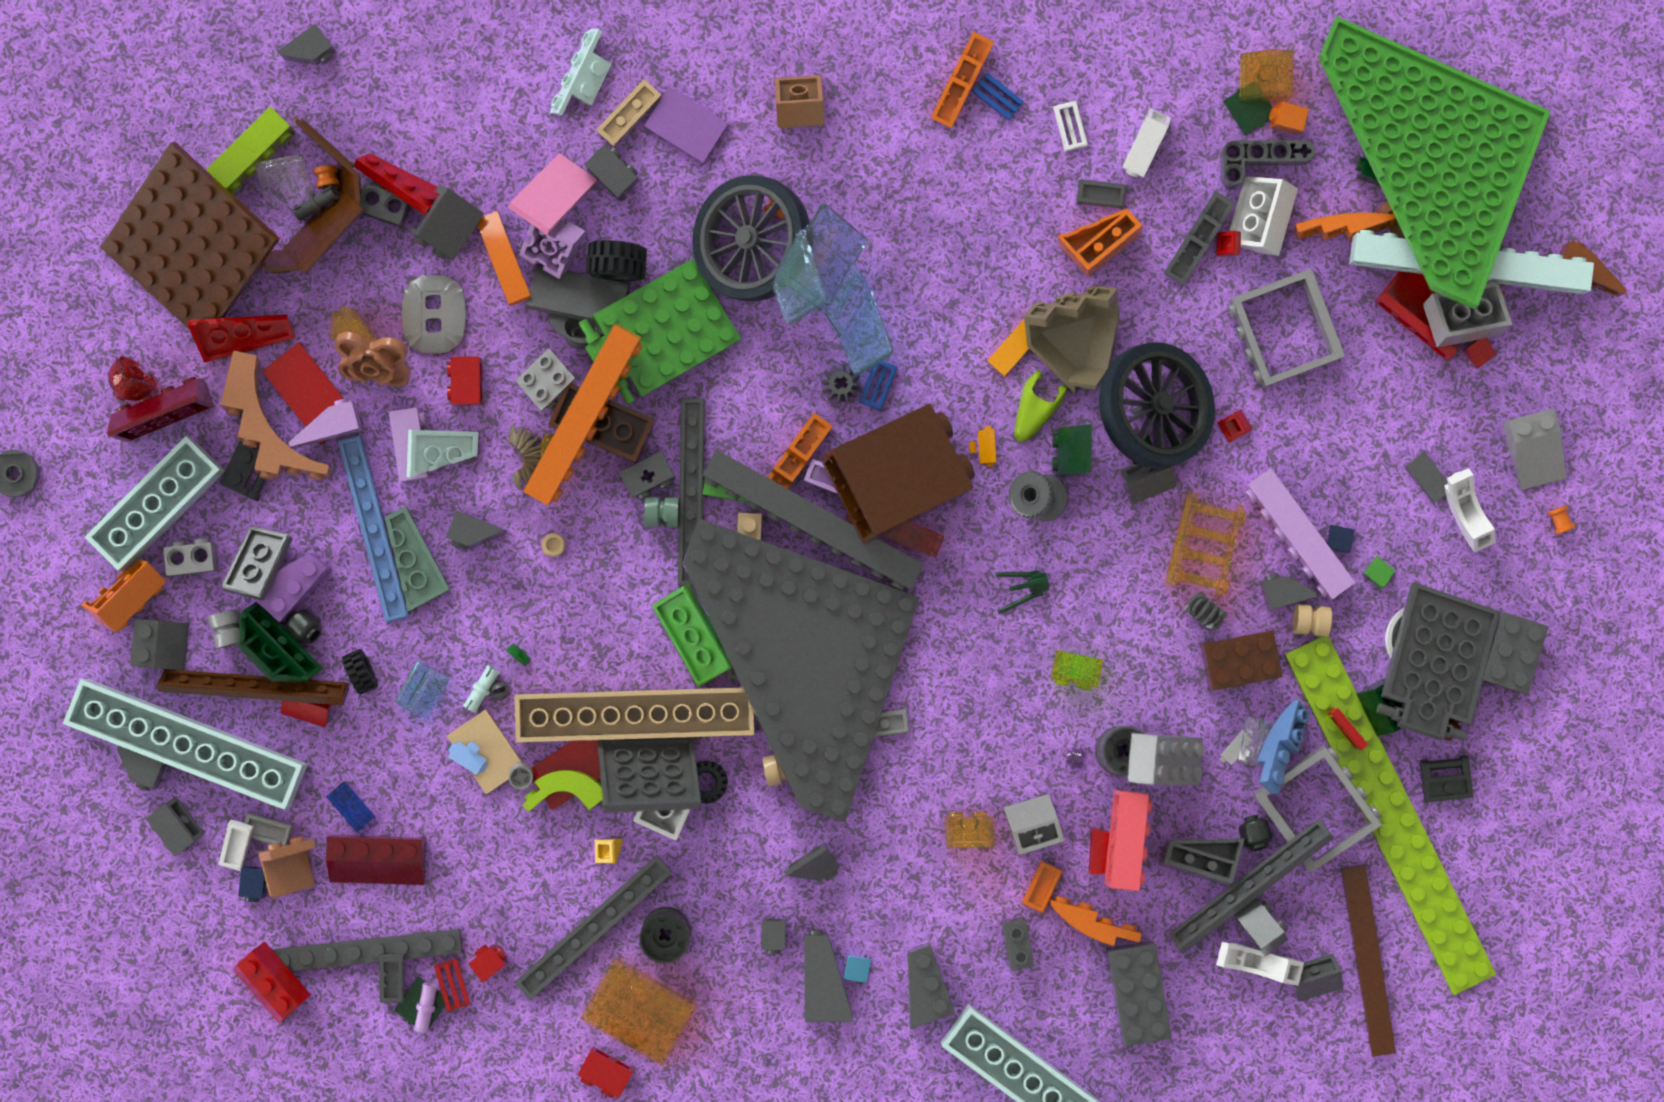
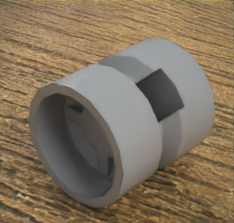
[208,609,240,649]

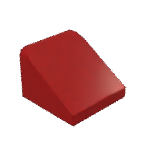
[1463,338,1496,369]
[1217,409,1253,443]

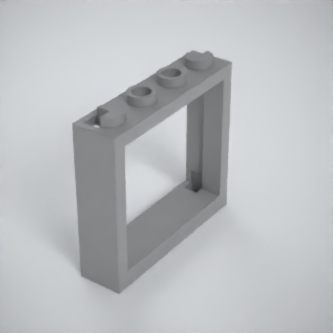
[1228,269,1345,388]
[1254,744,1382,873]

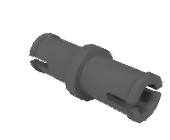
[293,185,340,221]

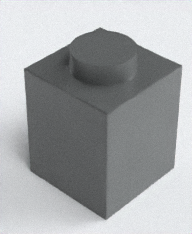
[761,919,786,954]

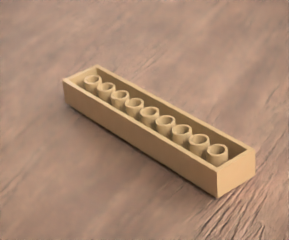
[515,687,755,742]

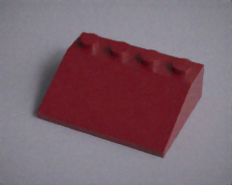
[107,377,215,442]

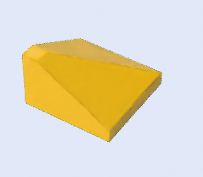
[594,838,623,863]

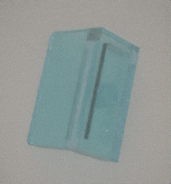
[395,661,450,719]

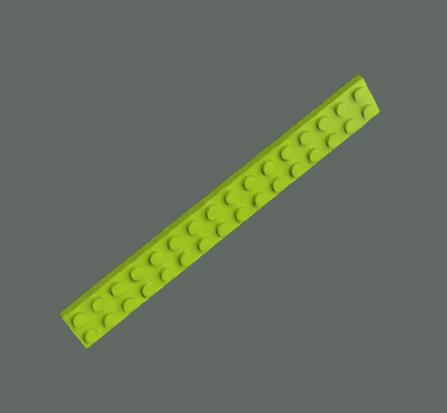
[1284,636,1497,995]

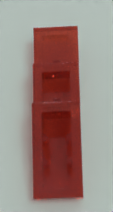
[845,515,944,558]

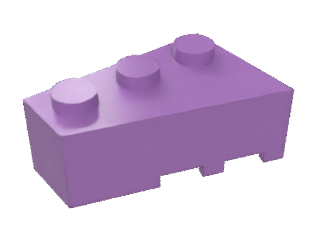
[253,553,332,622]

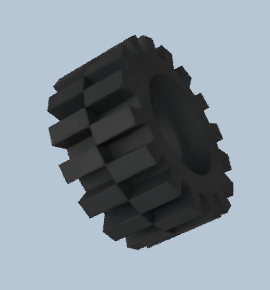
[342,649,378,695]
[696,760,728,804]

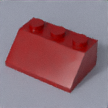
[233,942,311,1024]

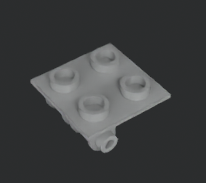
[515,348,575,412]

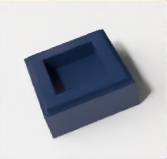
[1327,525,1354,553]

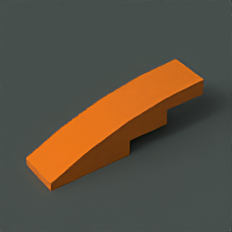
[931,31,995,128]
[477,211,532,306]
[1294,212,1395,242]
[767,413,833,489]

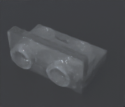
[1238,717,1276,767]

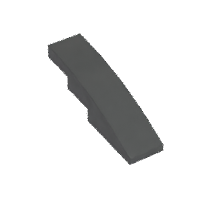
[1164,190,1235,285]

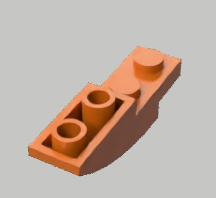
[1049,896,1142,946]

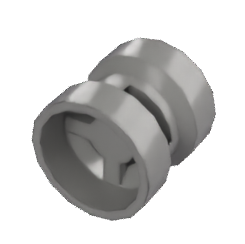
[509,762,533,790]

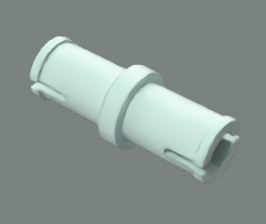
[463,665,500,713]

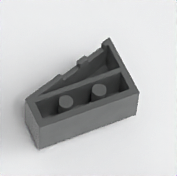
[1159,838,1245,886]
[907,942,955,1029]

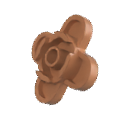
[334,332,411,387]

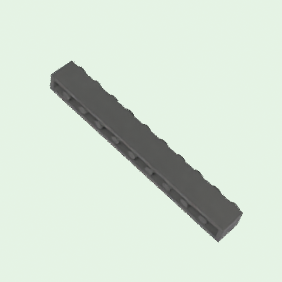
[702,450,924,591]

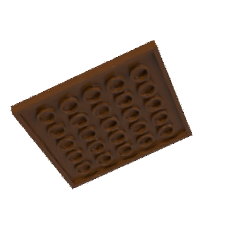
[100,142,280,329]

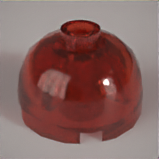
[108,356,158,401]

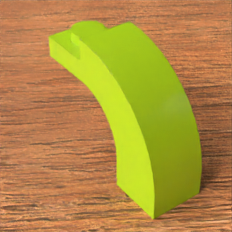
[522,770,602,812]

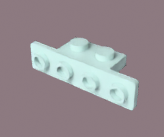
[550,29,612,115]

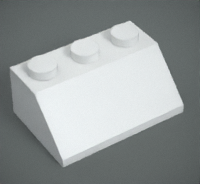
[1229,176,1298,256]

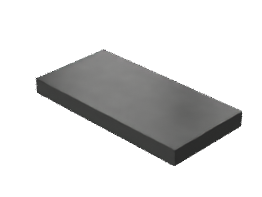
[526,265,629,323]

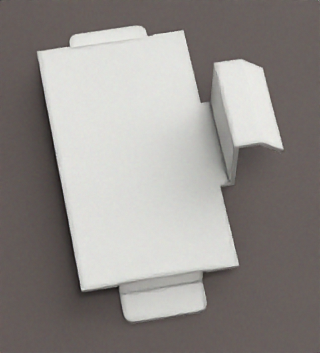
[1220,729,1255,765]

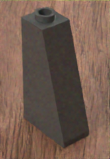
[804,929,853,1022]

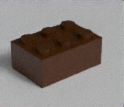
[1200,630,1283,691]

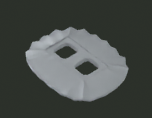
[401,275,466,354]

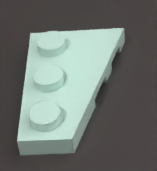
[407,430,478,478]

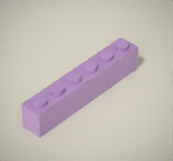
[1245,468,1355,600]

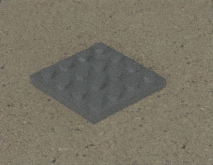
[598,737,701,813]

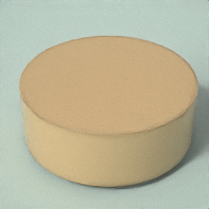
[542,533,566,557]

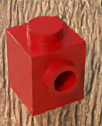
[468,944,508,983]

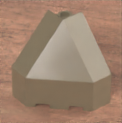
[1024,285,1120,394]

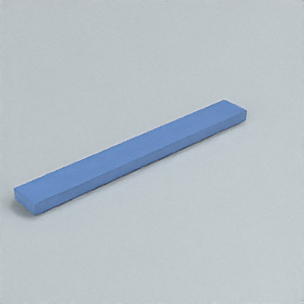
[338,435,410,623]

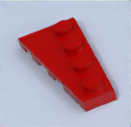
[354,153,439,216]
[187,314,295,363]

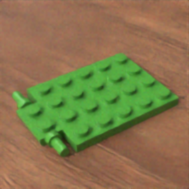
[578,259,741,405]

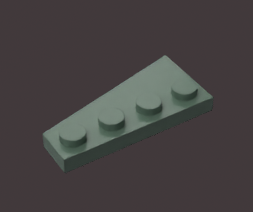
[385,506,451,612]

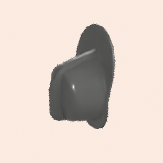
[550,314,602,349]

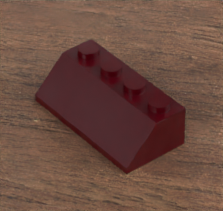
[326,835,426,885]

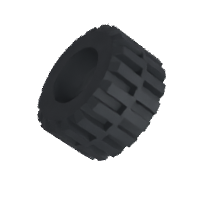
[586,240,647,281]

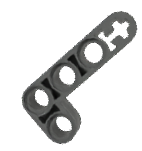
[1220,140,1315,189]

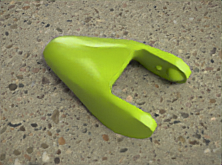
[1014,370,1068,442]

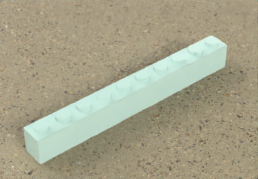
[1349,230,1594,295]

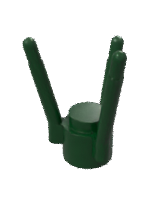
[995,570,1049,614]

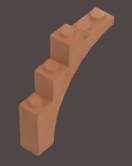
[220,351,332,481]

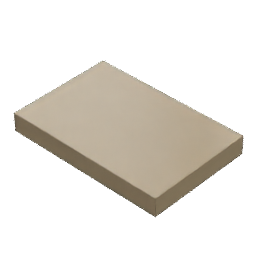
[447,709,522,794]

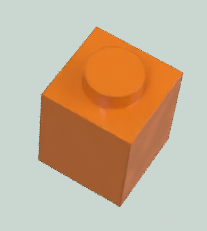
[1269,101,1309,135]

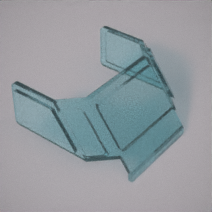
[772,203,894,375]

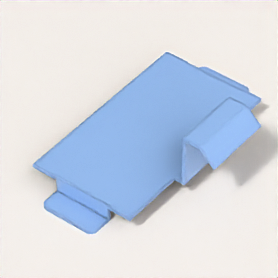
[448,741,488,775]

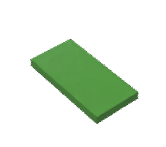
[651,583,732,687]

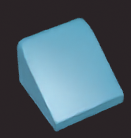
[843,954,871,983]

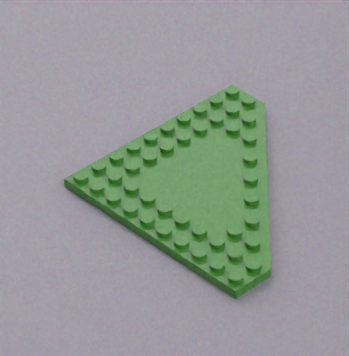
[1318,16,1550,309]

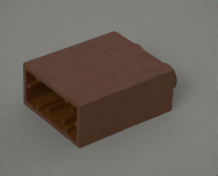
[821,403,975,544]

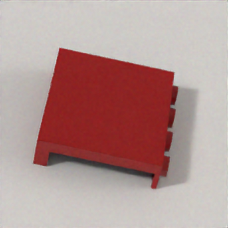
[1374,271,1505,361]

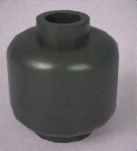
[286,609,322,644]
[1238,815,1273,852]

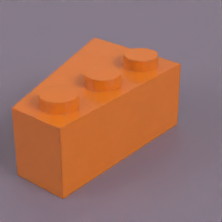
[1057,208,1143,278]
[81,558,167,633]

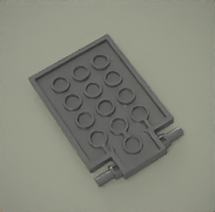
[1377,582,1500,741]

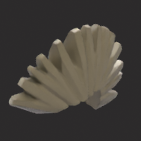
[508,425,546,490]

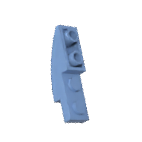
[1257,700,1309,794]

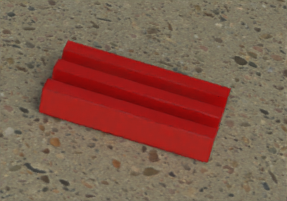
[1327,707,1368,750]
[434,959,470,1012]

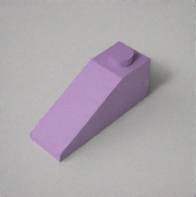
[289,399,363,449]

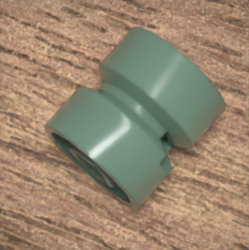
[644,497,679,528]

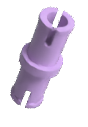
[413,982,438,1033]

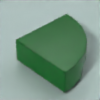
[506,644,531,666]

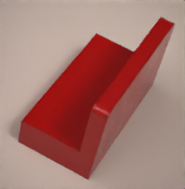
[281,701,332,727]

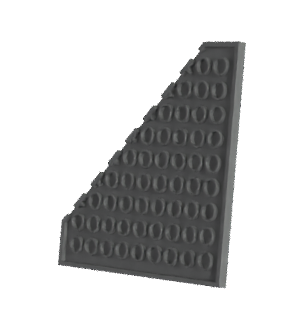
[682,518,920,822]

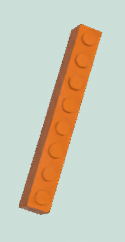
[523,324,643,506]

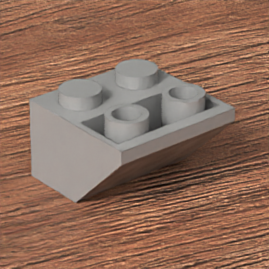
[1003,794,1065,855]

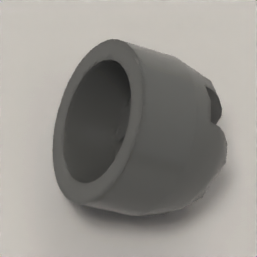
[490,681,510,700]

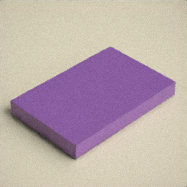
[644,87,728,164]

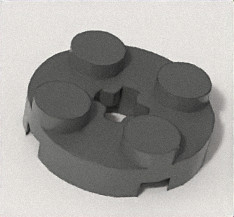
[0,450,39,497]

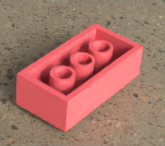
[1104,789,1152,891]

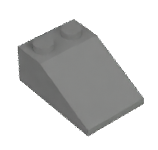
[1502,408,1566,490]

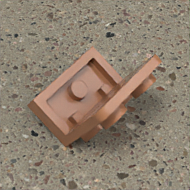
[259,836,315,898]

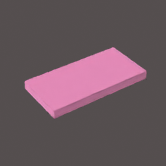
[508,153,598,235]

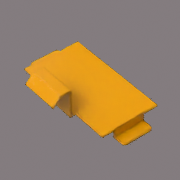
[969,426,997,467]

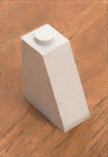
[1123,108,1171,177]

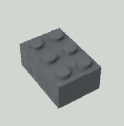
[1482,612,1549,694]

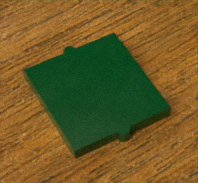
[1223,81,1272,135]
[394,977,450,1028]

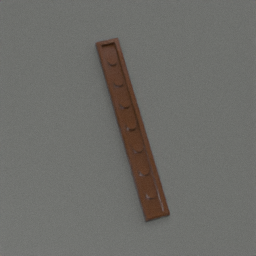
[157,669,350,705]
[1341,864,1396,1057]

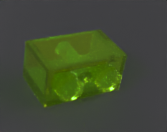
[1049,650,1103,691]

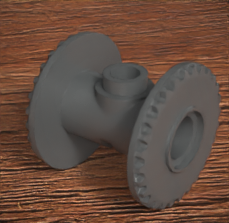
[1009,471,1068,521]

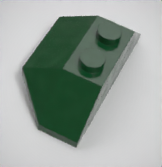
[238,602,323,682]

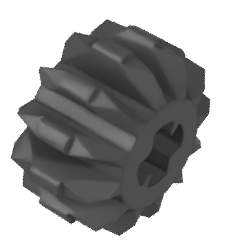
[821,364,861,404]
[1185,593,1226,631]

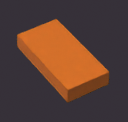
[1021,860,1063,913]

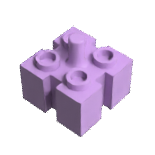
[519,222,585,279]

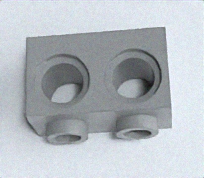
[163,538,219,576]

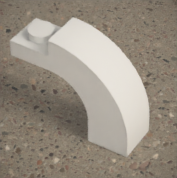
[1444,468,1496,552]
[1216,942,1304,986]

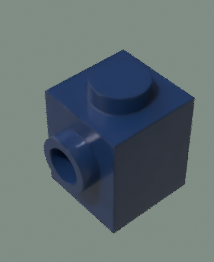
[238,866,268,902]

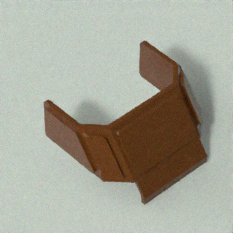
[260,117,364,274]

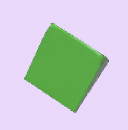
[1362,556,1395,589]

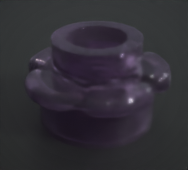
[1067,746,1084,769]

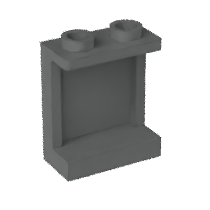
[409,184,484,261]

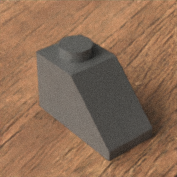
[277,24,336,65]
[1260,573,1317,610]
[117,745,167,791]

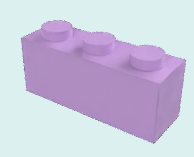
[389,407,434,483]

